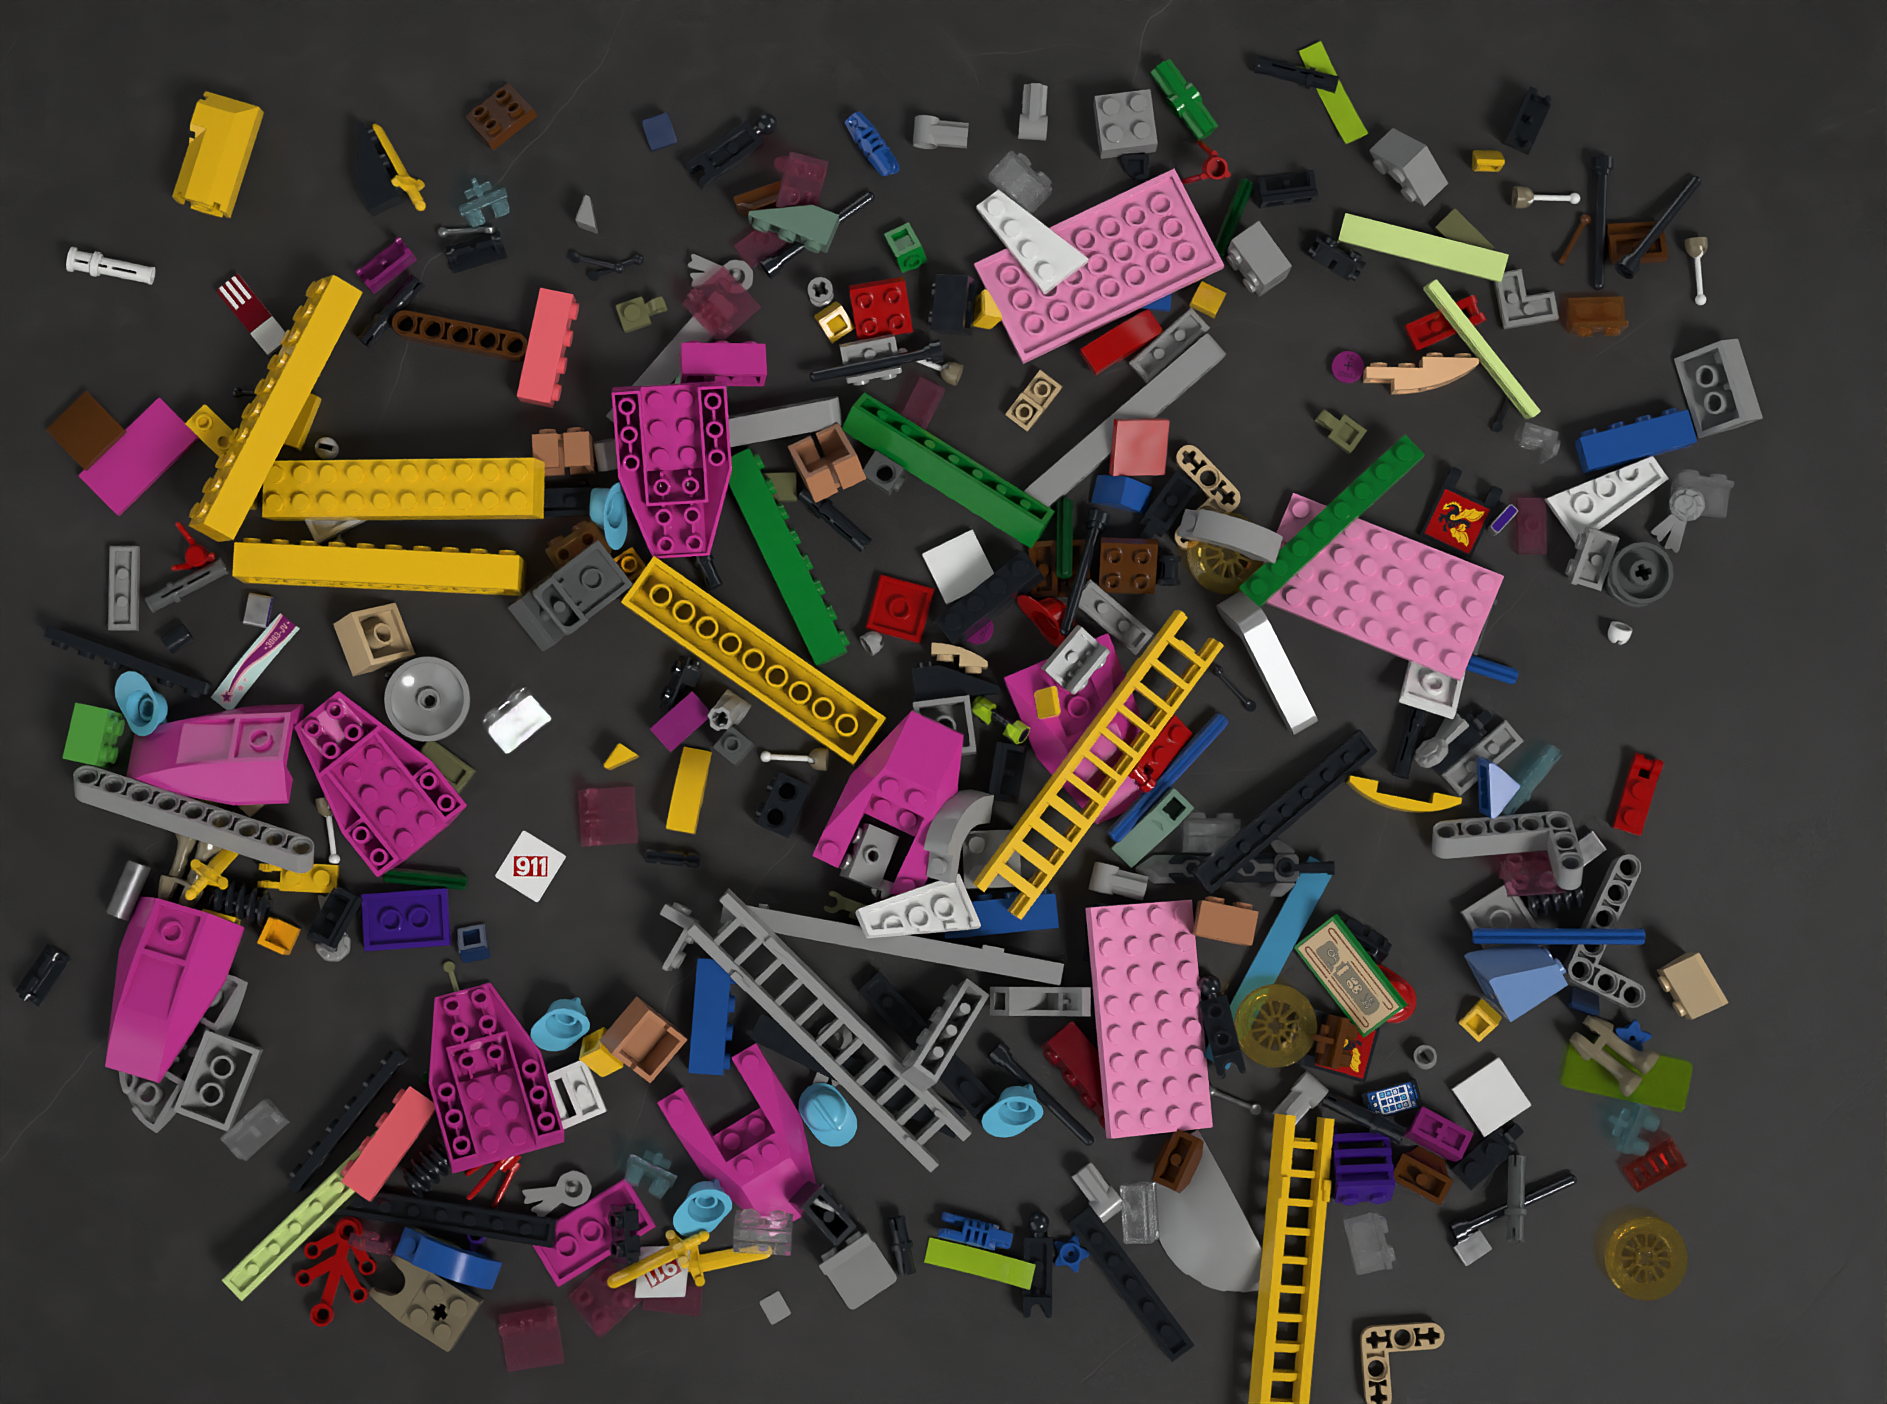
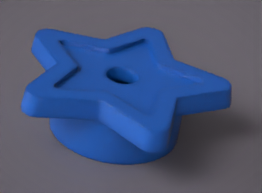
[1615,1019,1652,1052]
[1054,1235,1090,1273]

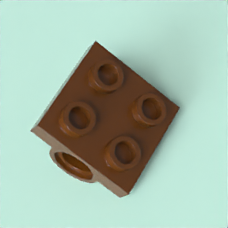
[465,83,537,150]
[1098,537,1158,594]

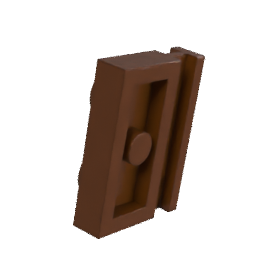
[1606,221,1668,265]

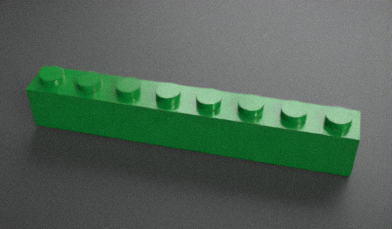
[842,392,1055,549]
[729,448,850,667]

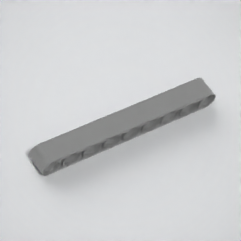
[1023,333,1226,508]
[593,396,844,471]
[73,765,314,873]

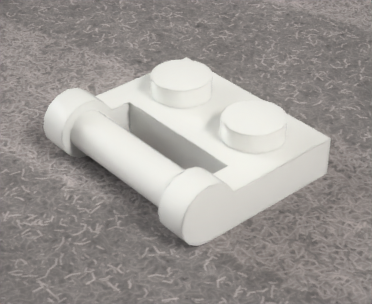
[547,1061,607,1129]

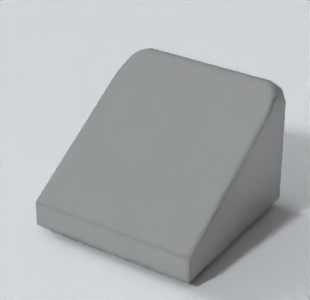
[575,195,598,233]

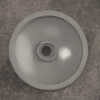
[384,657,470,742]

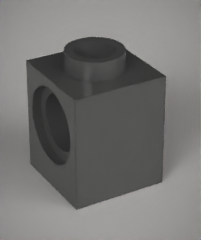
[863,450,906,496]
[713,726,755,767]

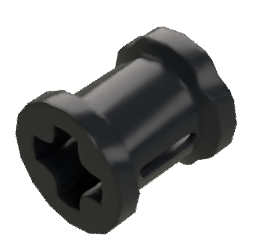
[1155,555,1181,587]

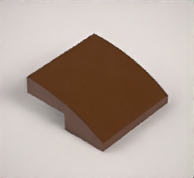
[46,391,127,471]
[1029,539,1090,599]

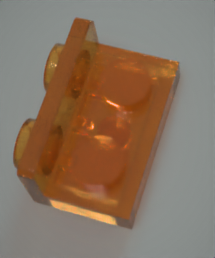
[1566,296,1629,337]

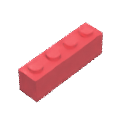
[517,288,579,408]
[341,1086,436,1202]

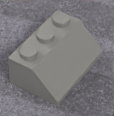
[1674,339,1763,438]
[173,1030,263,1132]

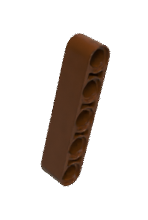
[392,310,528,362]

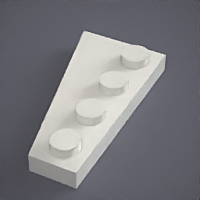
[976,189,1089,295]
[1544,456,1669,542]
[855,874,981,939]

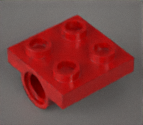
[849,277,913,341]

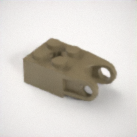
[369,1253,484,1352]

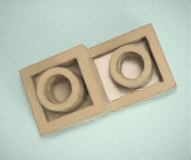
[1005,370,1063,432]
[931,643,988,674]

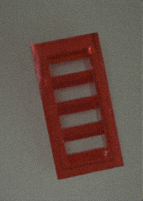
[1622,1137,1688,1193]

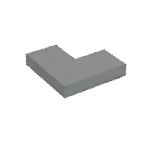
[1493,269,1559,330]

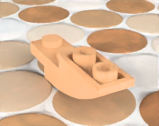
[1363,353,1479,395]

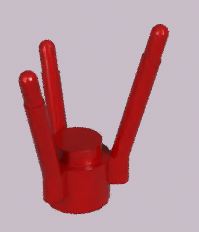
[1181,140,1231,185]
[171,522,216,571]
[465,1155,522,1208]

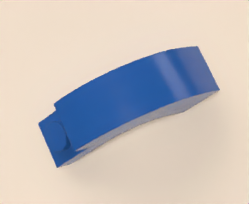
[395,1227,502,1290]

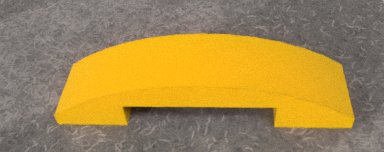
[1346,776,1462,813]

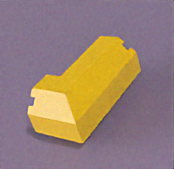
[172,91,264,218]

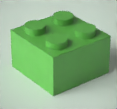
[63,703,125,769]

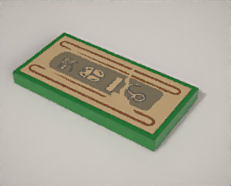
[1294,914,1407,1038]

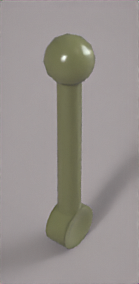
[443,961,460,992]

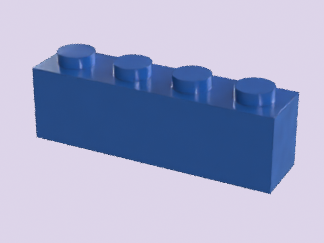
[1574,407,1697,474]
[944,889,1059,939]
[688,958,737,1075]

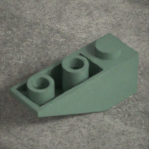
[748,205,839,253]
[1111,787,1194,868]

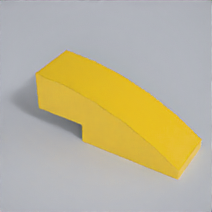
[666,747,712,835]

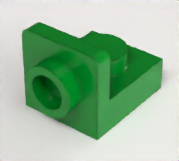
[884,222,927,273]

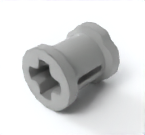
[808,277,834,307]

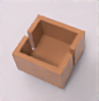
[788,423,866,503]
[532,427,596,476]
[1192,896,1259,946]
[600,997,688,1083]

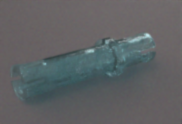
[1500,744,1563,816]

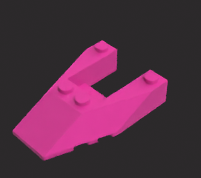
[812,710,964,896]
[657,1043,816,1235]

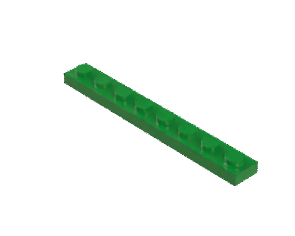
[1239,435,1425,608]

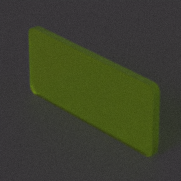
[1561,1040,1693,1112]

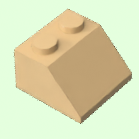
[333,603,415,676]
[1657,952,1729,1020]

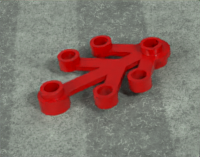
[295,1216,377,1327]

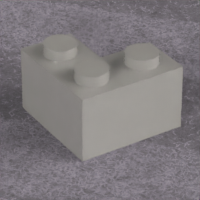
[1369,128,1448,206]

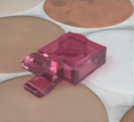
[348,1230,401,1257]

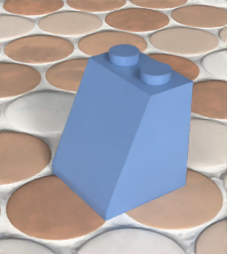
[1464,944,1568,1022]

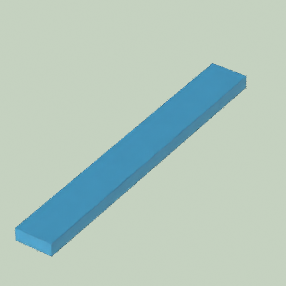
[1204,856,1332,1070]

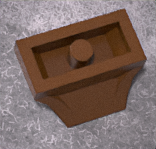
[733,178,791,217]
[1152,1129,1204,1193]
[1393,1146,1454,1206]

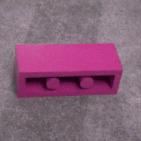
[679,340,767,386]

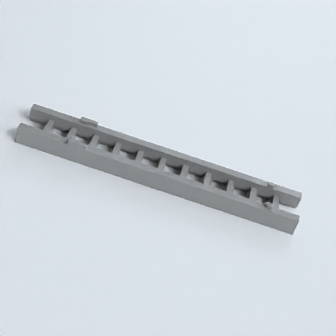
[687,889,972,1172]
[720,903,1064,985]

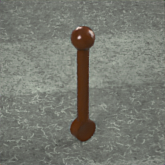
[1558,214,1591,266]

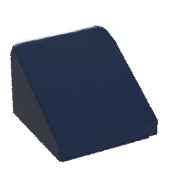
[641,112,678,151]
[457,924,491,963]
[1566,987,1600,1016]

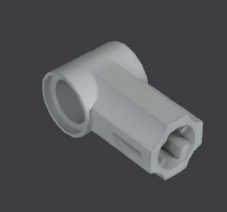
[1018,83,1048,141]
[912,115,969,149]
[708,689,751,731]
[1088,862,1148,900]
[1272,1071,1329,1125]
[1072,1162,1126,1223]

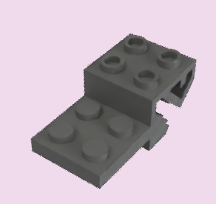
[507,539,633,652]

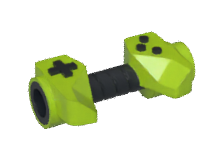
[971,696,1030,745]

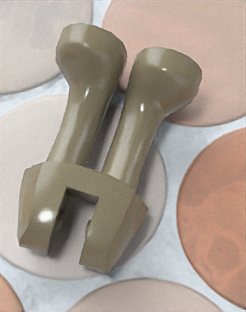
[158,833,223,908]
[1569,1014,1660,1097]

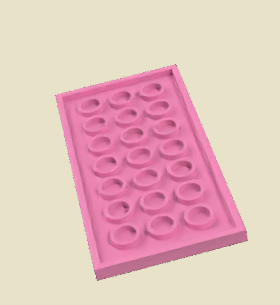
[974,169,1224,364]
[1263,493,1504,681]
[1086,900,1213,1139]

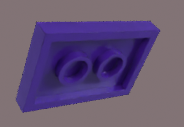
[361,888,451,951]

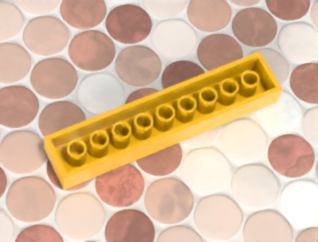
[188,275,363,542]
[262,458,545,521]
[232,538,526,596]
[621,556,887,766]

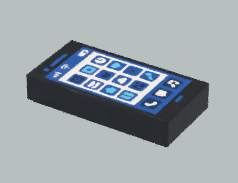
[1360,1079,1424,1117]

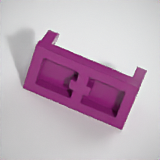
[355,236,417,294]
[649,691,710,752]
[1404,1106,1474,1163]

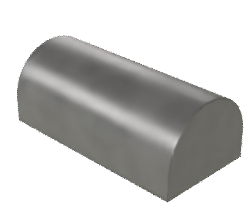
[106,860,151,921]

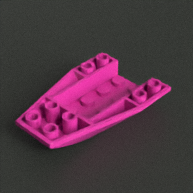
[294,691,468,877]
[126,704,304,805]
[105,896,245,1083]

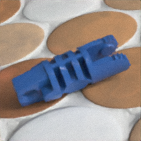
[845,111,900,176]
[938,1212,1013,1250]

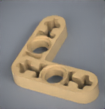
[1174,445,1241,550]
[1360,1322,1445,1404]

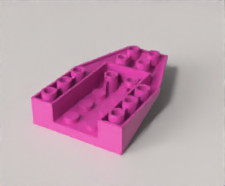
[612,381,732,559]
[1003,633,1146,825]
[429,983,564,1174]

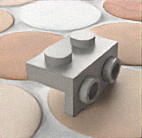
[839,334,902,385]
[1565,526,1620,591]
[1041,625,1110,695]

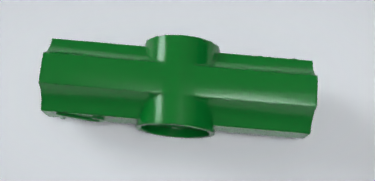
[1150,59,1218,141]

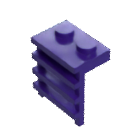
[1332,1126,1396,1205]

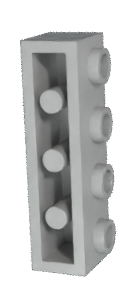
[900,978,989,1092]

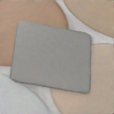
[760,1291,791,1325]

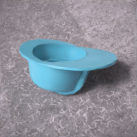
[589,482,627,550]
[115,671,168,736]
[530,997,590,1051]
[799,1083,857,1147]
[982,1084,1044,1138]
[673,1178,732,1237]

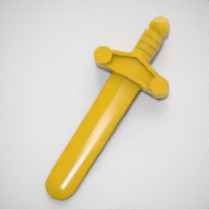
[373,124,426,211]
[185,849,238,900]
[607,1230,709,1288]
[688,1242,773,1287]

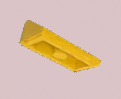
[283,394,322,451]

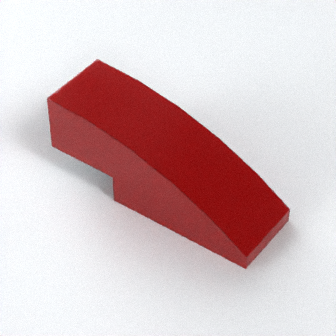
[1080,309,1164,376]

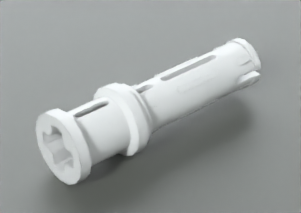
[66,247,155,285]

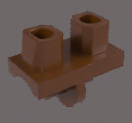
[1310,1014,1359,1070]

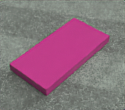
[78,397,200,516]
[533,1177,656,1287]

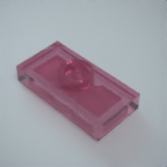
[734,230,789,269]
[902,377,946,430]
[1516,498,1547,555]
[642,1285,704,1316]

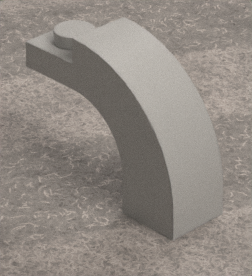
[1177,509,1283,563]
[924,789,994,883]
[990,987,1091,1016]

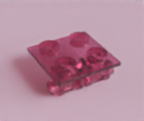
[774,152,829,208]
[682,266,761,341]
[578,786,638,847]
[1498,851,1565,897]
[568,1258,643,1339]
[498,1305,565,1372]

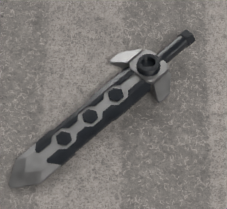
[1135,840,1335,897]

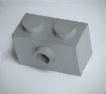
[839,823,899,889]

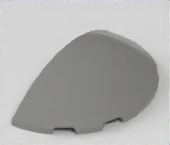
[119,975,248,1133]
[1152,1129,1262,1292]

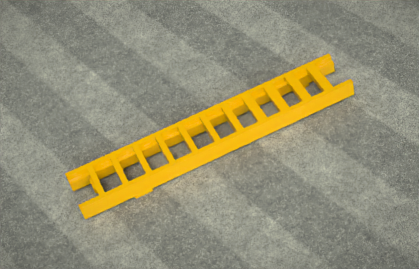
[972,610,1224,920]
[1248,1113,1334,1404]

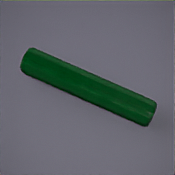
[1214,178,1254,258]
[1056,498,1073,579]
[383,867,468,890]

